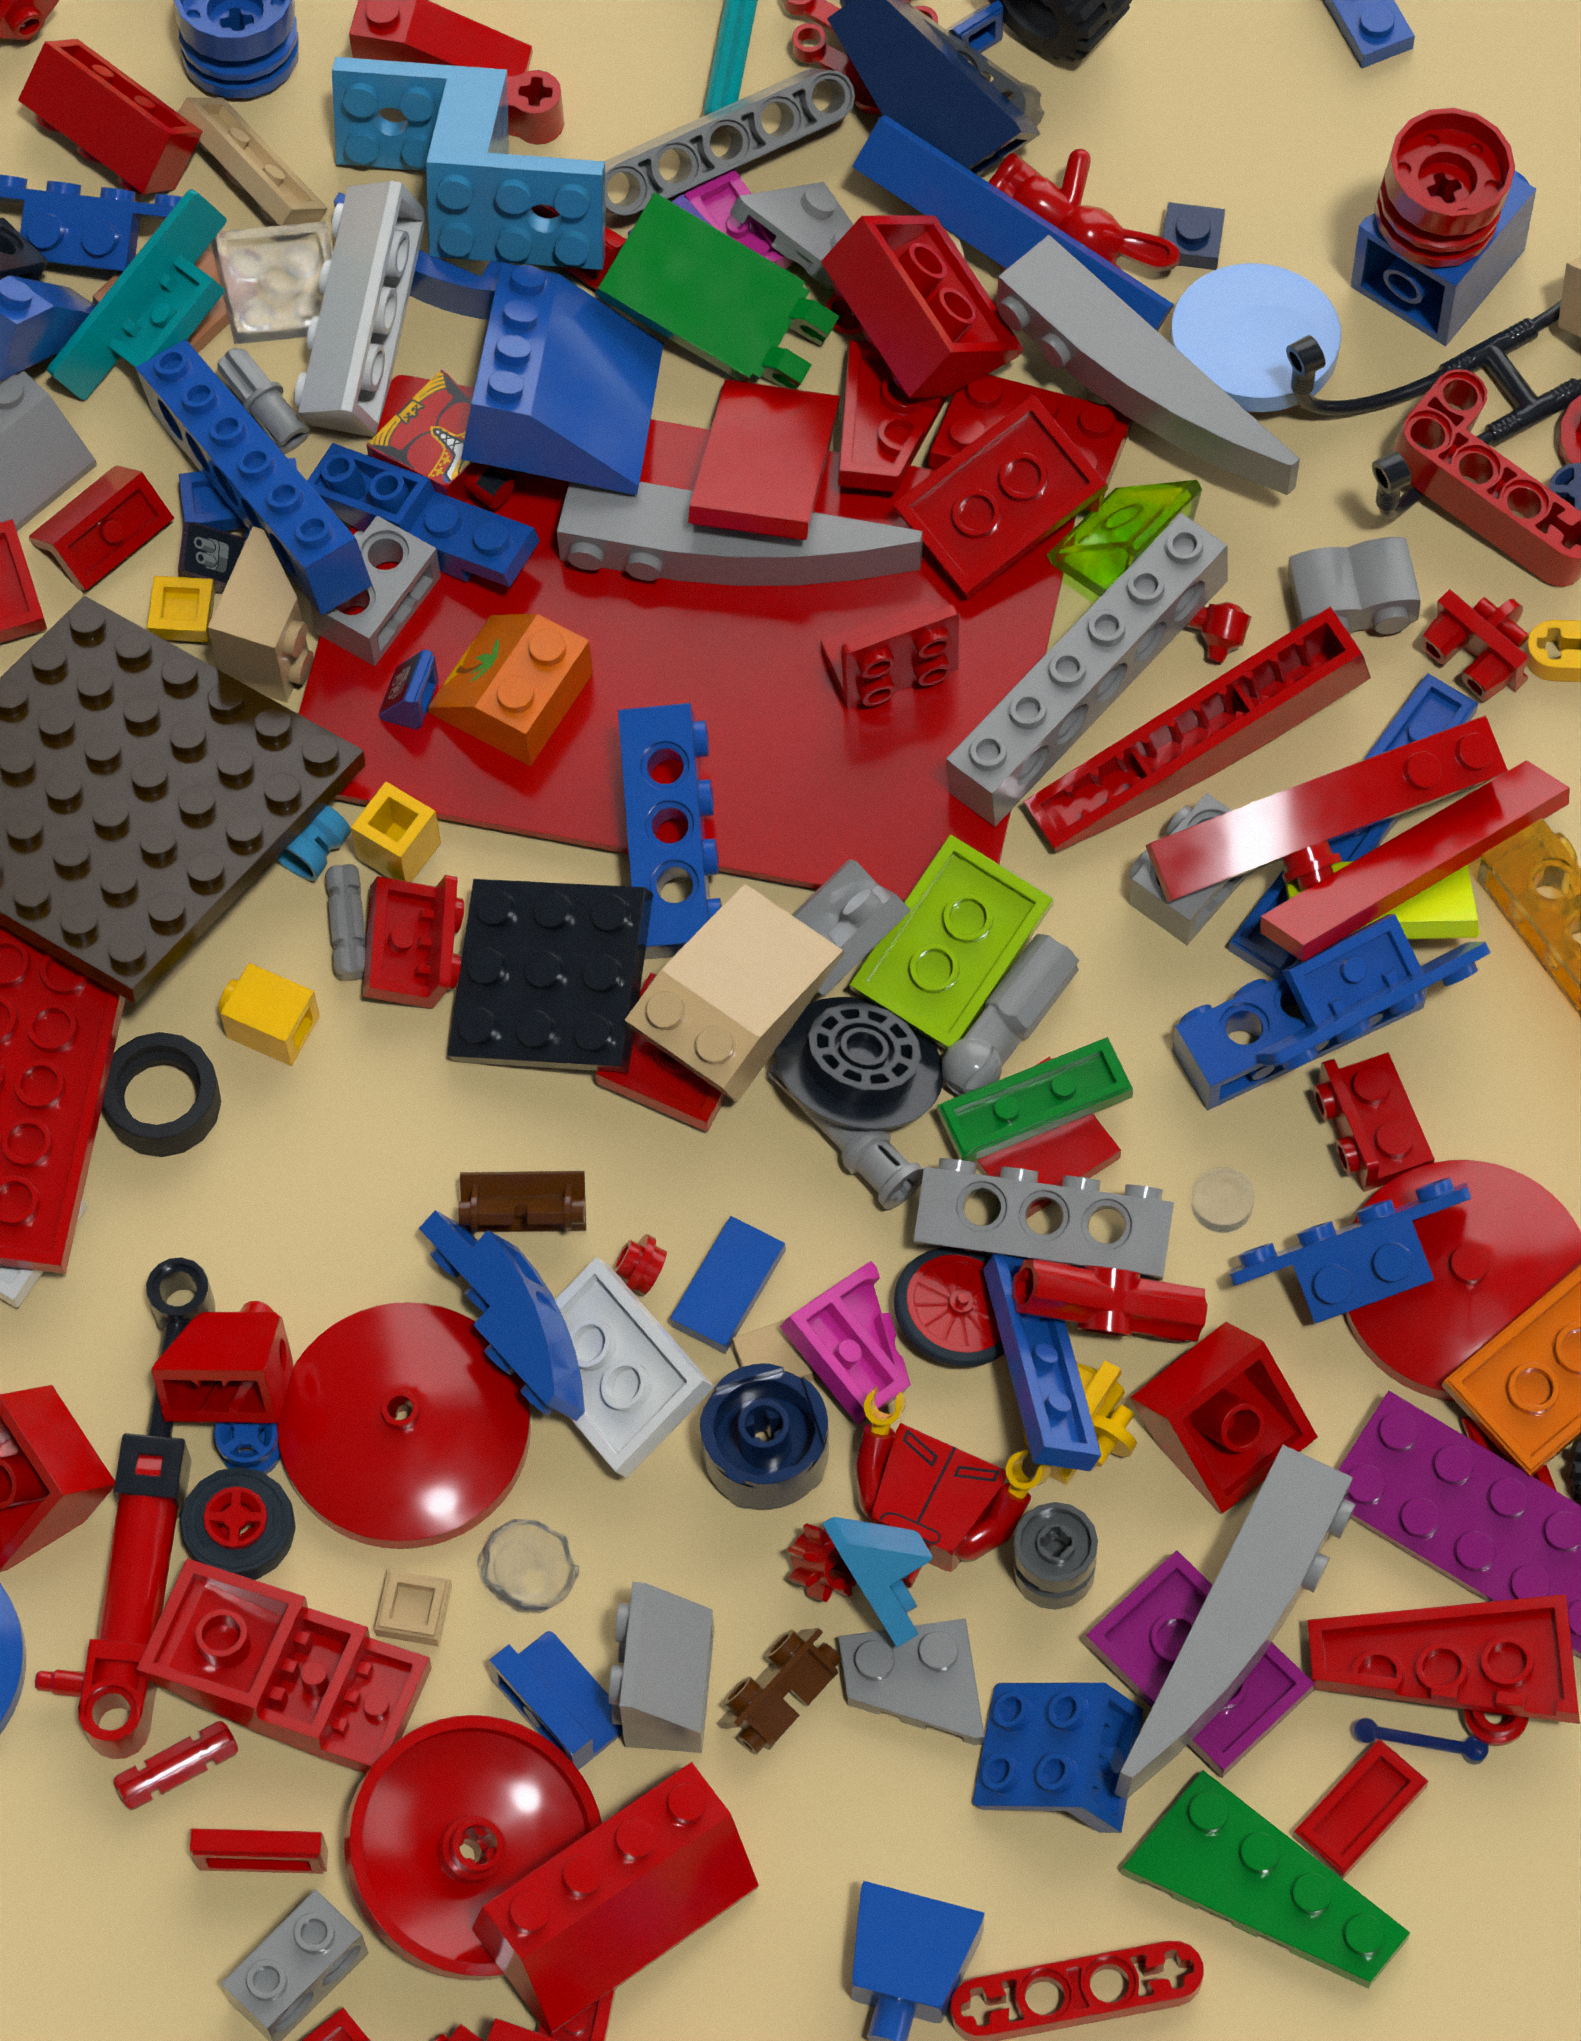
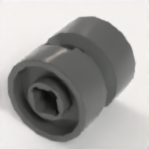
[1013,1502,1098,1610]

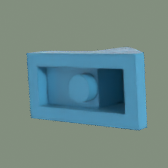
[823,1517,933,1648]

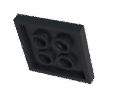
[448,879,653,1072]

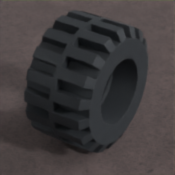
[988,0,1132,62]

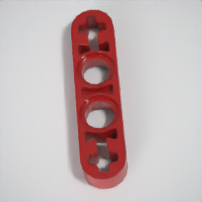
[951,1941,1204,2041]

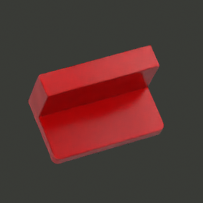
[29,465,174,591]

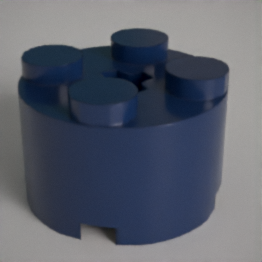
[700,1363,829,1509]

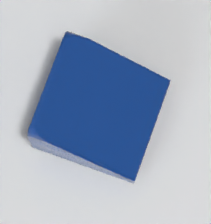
[946,0,1003,61]

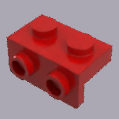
[363,875,464,1009]

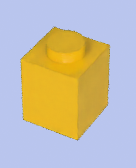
[351,782,441,882]
[218,963,320,1066]

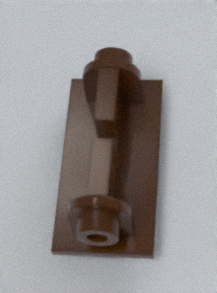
[458,1171,587,1232]
[716,1628,842,1755]

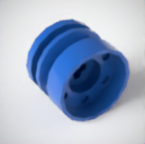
[174,0,299,98]

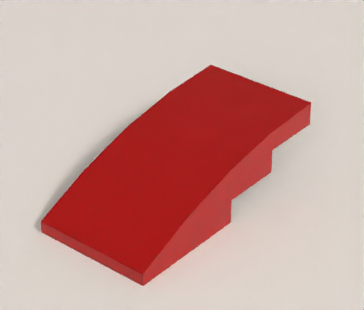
[136,1558,432,1774]

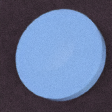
[1170,263,1341,412]

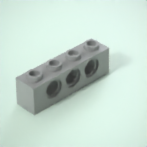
[913,1158,1174,1280]

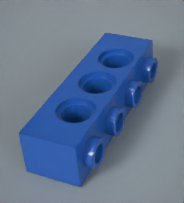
[618,703,722,960]
[1173,959,1428,1111]

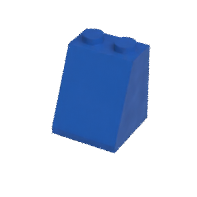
[1351,171,1536,347]

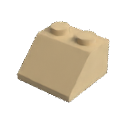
[208,526,313,703]

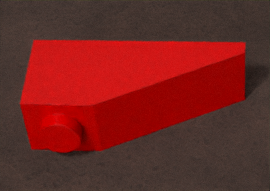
[349,0,533,76]

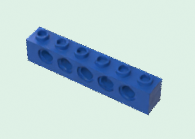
[135,339,372,616]

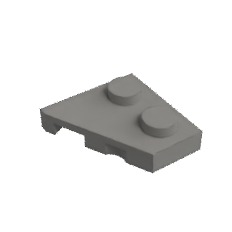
[730,182,853,290]

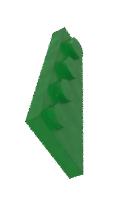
[1121,1770,1410,1989]

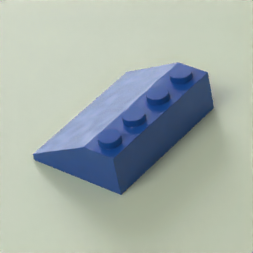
[461,262,664,495]

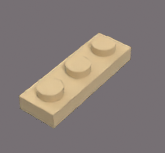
[178,97,328,228]

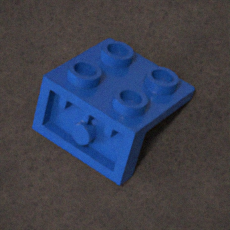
[973,1683,1144,1833]

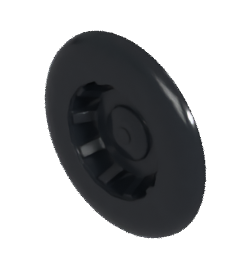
[775,997,944,1131]

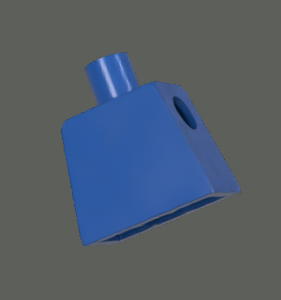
[852,1880,985,2041]

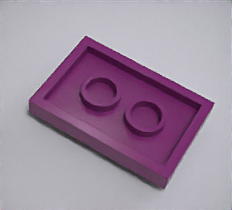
[1085,1550,1315,1778]

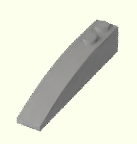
[997,235,1300,495]
[557,482,923,586]
[1115,1445,1356,1800]

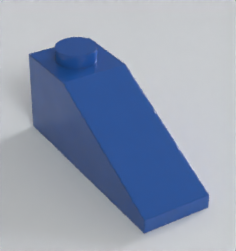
[0,276,96,381]

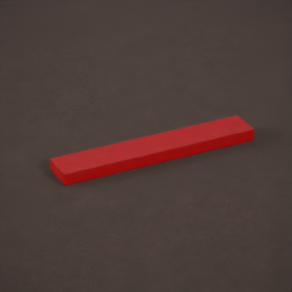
[1261,760,1570,962]

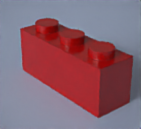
[18,39,203,195]

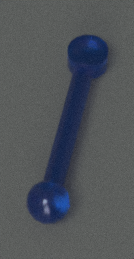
[1353,1718,1489,1765]

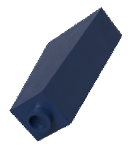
[827,0,1041,176]

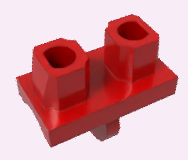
[1422,589,1529,701]

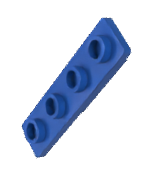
[0,175,182,272]
[1257,914,1491,1071]
[1229,1177,1471,1324]

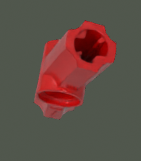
[1011,1259,1208,1342]

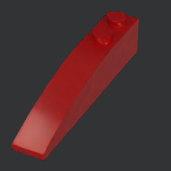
[1023,606,1371,852]
[1145,715,1508,902]

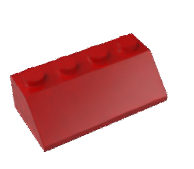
[472,1762,759,2035]

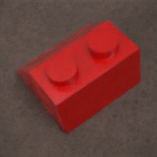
[1130,1322,1318,1514]
[0,1385,115,1572]

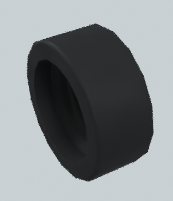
[103,1032,222,1157]

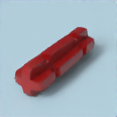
[114,1721,238,1810]

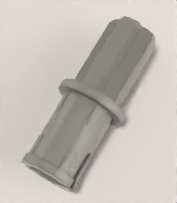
[217,348,310,453]

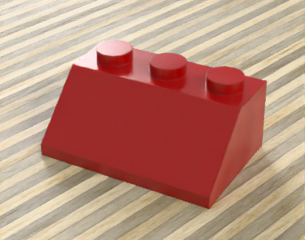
[821,215,1024,398]

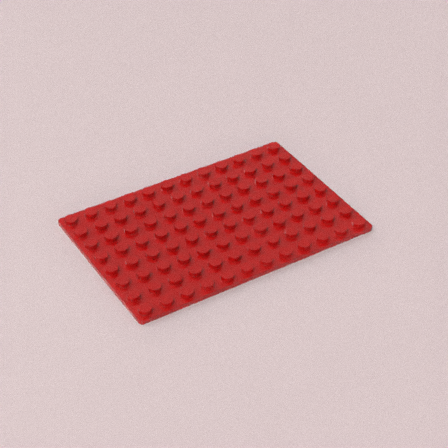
[298,375,1077,902]

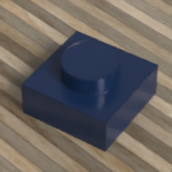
[1163,202,1225,270]

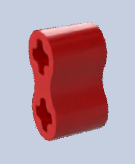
[479,67,565,145]

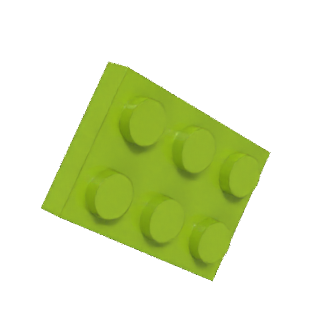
[849,834,1053,1051]

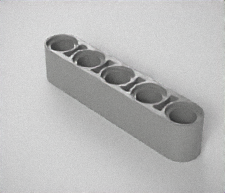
[605,68,855,216]

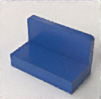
[489,1631,623,1770]

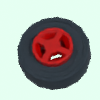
[180,1467,296,1580]

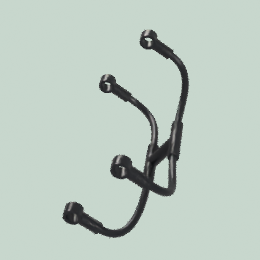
[1286,300,1581,519]

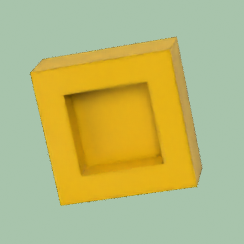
[147,576,215,643]

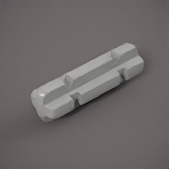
[326,864,366,981]

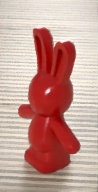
[989,149,1181,271]

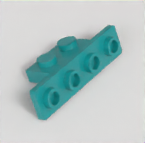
[47,189,227,400]

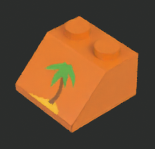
[428,614,593,767]

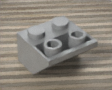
[609,1582,714,1753]

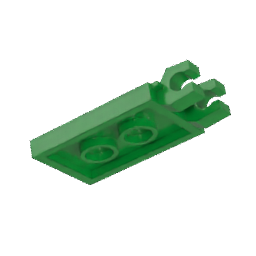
[595,192,840,390]

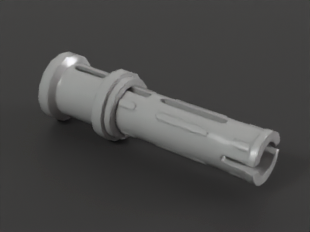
[768,1062,924,1210]

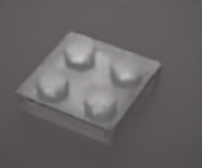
[211,221,334,344]

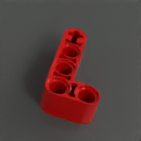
[1390,369,1581,587]

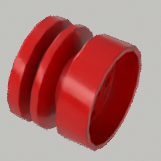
[1374,108,1515,268]

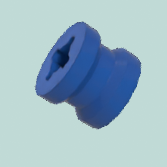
[214,1422,281,1474]

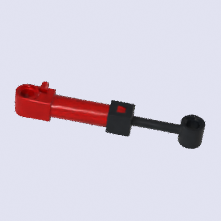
[35,1257,216,1759]

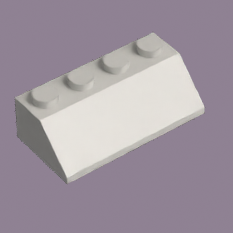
[294,181,427,437]

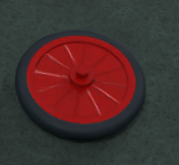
[894,1247,1005,1367]

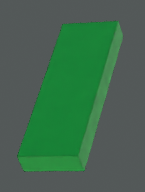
[937,1037,1133,1162]

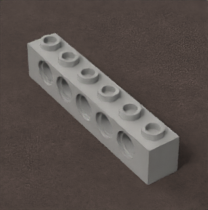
[946,513,1228,827]

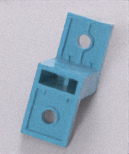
[332,57,605,270]

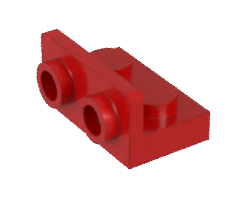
[1313,1052,1435,1192]

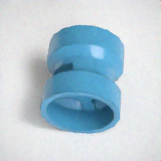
[276,805,351,881]

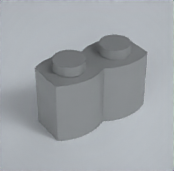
[1288,537,1421,635]

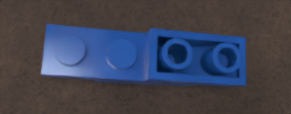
[307,443,540,587]
[419,1210,585,1421]

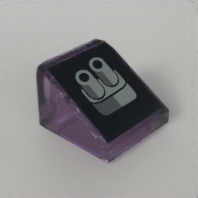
[178,521,246,594]

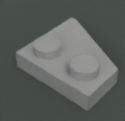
[839,1618,985,1745]

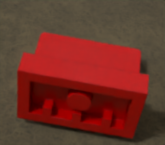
[820,599,959,710]

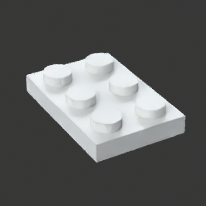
[555,1257,714,1478]

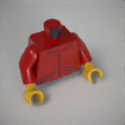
[855,1386,1051,1588]

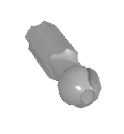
[942,934,1080,1095]

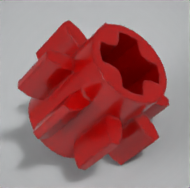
[787,1518,857,1602]

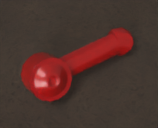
[1186,602,1252,663]

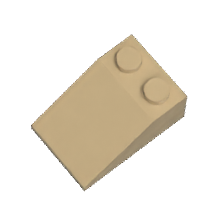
[625,883,845,1103]

